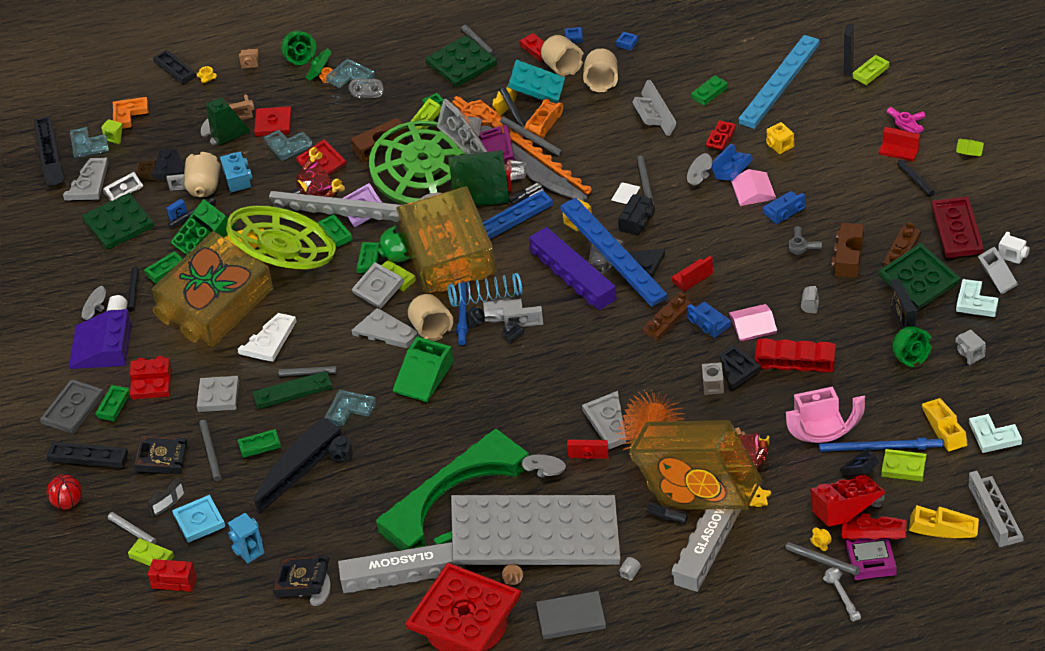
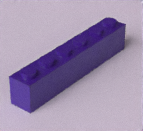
[529,227,617,310]

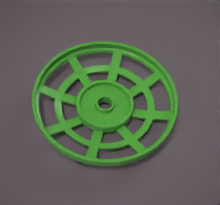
[369,121,467,208]

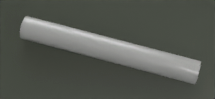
[108,512,156,544]

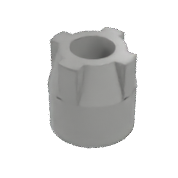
[619,557,641,581]

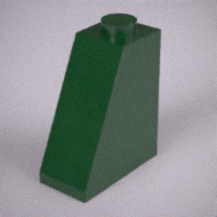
[206,97,250,146]

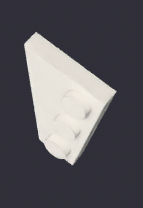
[238,313,296,362]

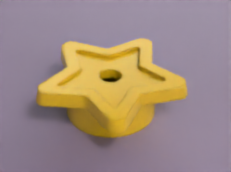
[745,485,771,507]

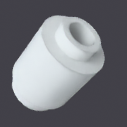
[107,295,128,311]

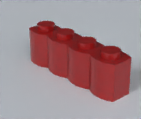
[755,338,836,373]

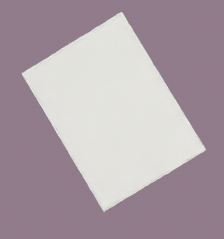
[612,183,640,204]

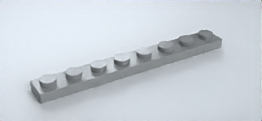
[269,191,408,222]

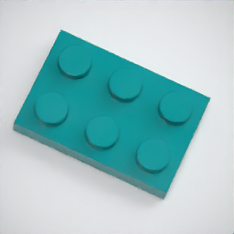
[508,60,565,103]

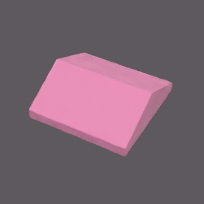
[731,169,776,206]
[729,304,777,342]

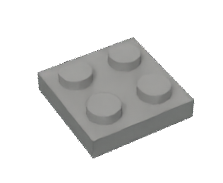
[352,262,404,309]
[197,376,239,412]

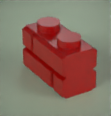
[148,559,197,592]

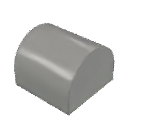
[801,286,819,313]

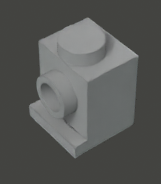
[955,329,986,365]

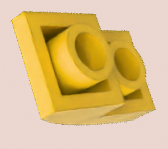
[493,86,517,116]

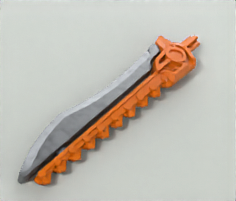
[452,96,592,203]

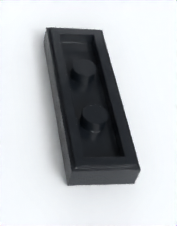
[844,24,854,76]
[153,50,196,85]

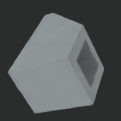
[978,247,1018,295]

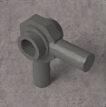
[789,226,822,255]

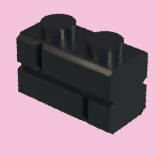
[618,194,655,236]

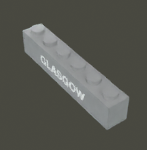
[672,481,746,592]
[338,542,466,593]

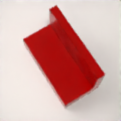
[878,127,920,162]
[672,256,713,292]

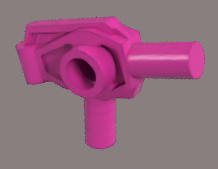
[887,107,926,134]

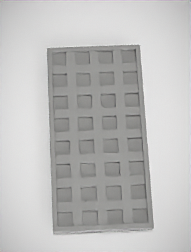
[451,495,620,565]

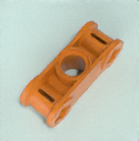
[525,99,563,139]

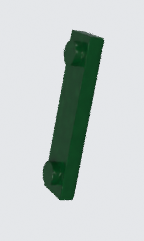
[252,371,332,410]

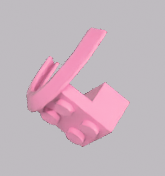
[786,387,865,443]

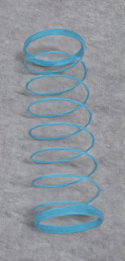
[448,273,522,307]

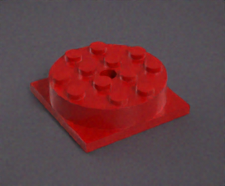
[405,563,522,651]

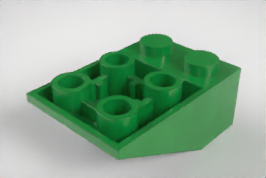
[171,199,237,258]
[393,336,454,402]

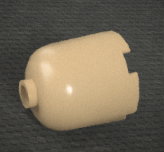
[541,35,584,77]
[583,49,618,92]
[184,152,221,198]
[408,294,453,341]

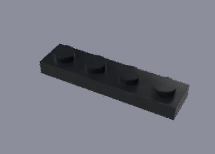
[46,442,128,468]

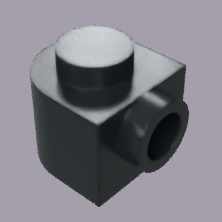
[329,436,353,462]

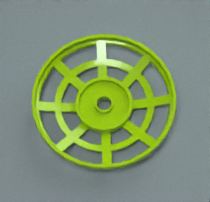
[226,206,336,269]

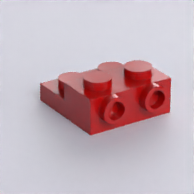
[130,356,172,400]

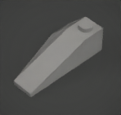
[437,99,487,155]

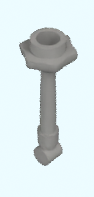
[823,567,861,622]

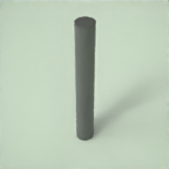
[461,25,494,56]
[279,366,337,377]

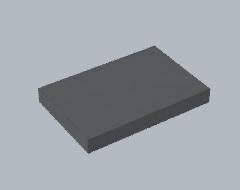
[40,379,105,434]
[536,591,606,640]

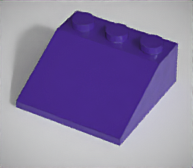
[69,309,132,369]

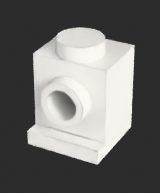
[998,232,1030,264]

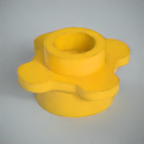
[197,66,217,83]
[811,527,831,551]

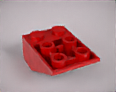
[810,475,885,527]

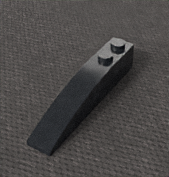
[34,116,65,186]
[254,417,342,514]

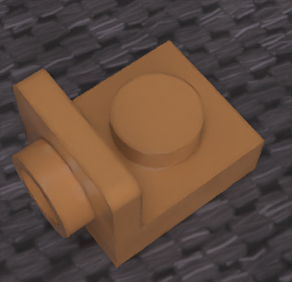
[239,49,259,69]
[229,94,255,120]

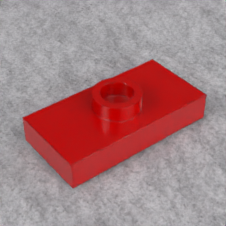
[567,440,609,459]

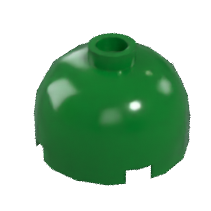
[281,30,316,65]
[378,225,412,263]
[892,326,932,367]

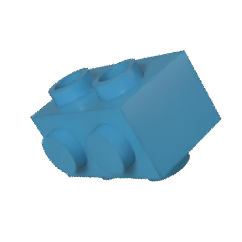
[220,151,253,193]
[228,513,264,563]

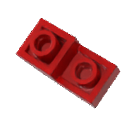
[706,120,736,151]

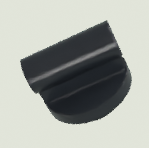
[467,306,485,329]
[502,321,524,343]

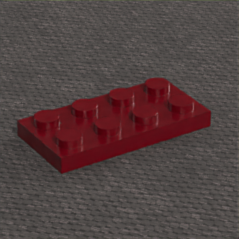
[931,196,984,258]

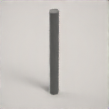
[500,116,563,156]
[637,155,655,207]
[199,420,221,481]
[785,542,860,575]

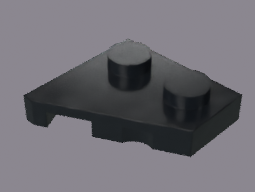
[152,149,185,179]
[628,249,665,278]
[720,345,761,390]
[840,448,880,477]

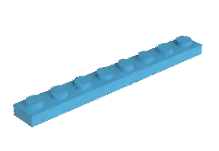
[739,35,820,129]

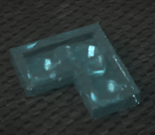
[326,59,375,88]
[70,127,109,158]
[264,130,313,161]
[324,390,376,427]

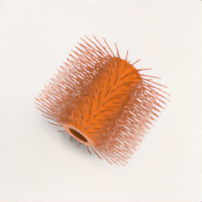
[616,390,685,461]

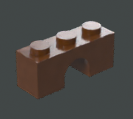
[351,118,409,163]
[832,223,864,278]

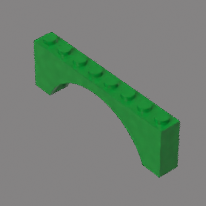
[376,429,529,551]

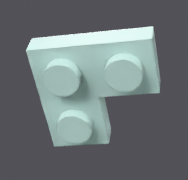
[956,279,998,317]
[969,414,1022,453]

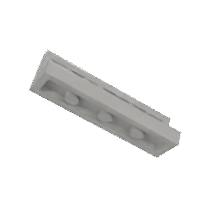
[968,471,1024,547]

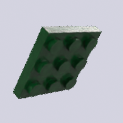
[425,35,498,88]
[448,150,509,209]
[82,193,155,250]
[878,243,961,310]

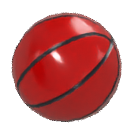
[47,474,82,510]

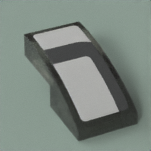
[147,478,185,518]

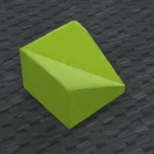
[101,119,122,144]
[956,139,984,156]

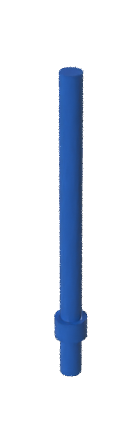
[456,276,468,345]
[819,437,943,452]

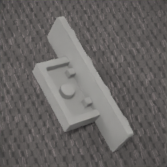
[632,80,676,136]

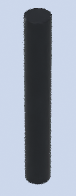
[499,87,525,128]
[897,159,935,196]
[168,197,217,229]
[127,267,139,312]

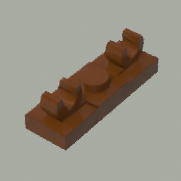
[883,222,921,267]
[642,292,692,341]

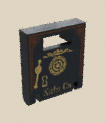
[890,279,918,329]
[134,435,188,474]
[273,555,330,597]

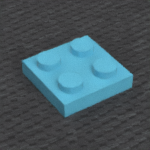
[172,495,225,543]

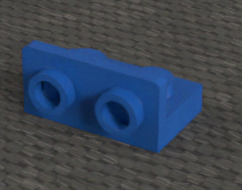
[711,144,753,181]
[763,191,806,224]
[687,301,731,338]

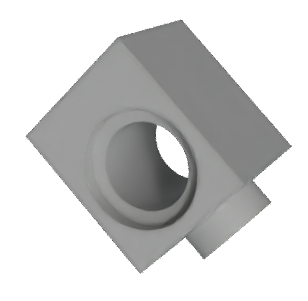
[702,363,724,395]

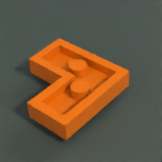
[113,97,149,129]

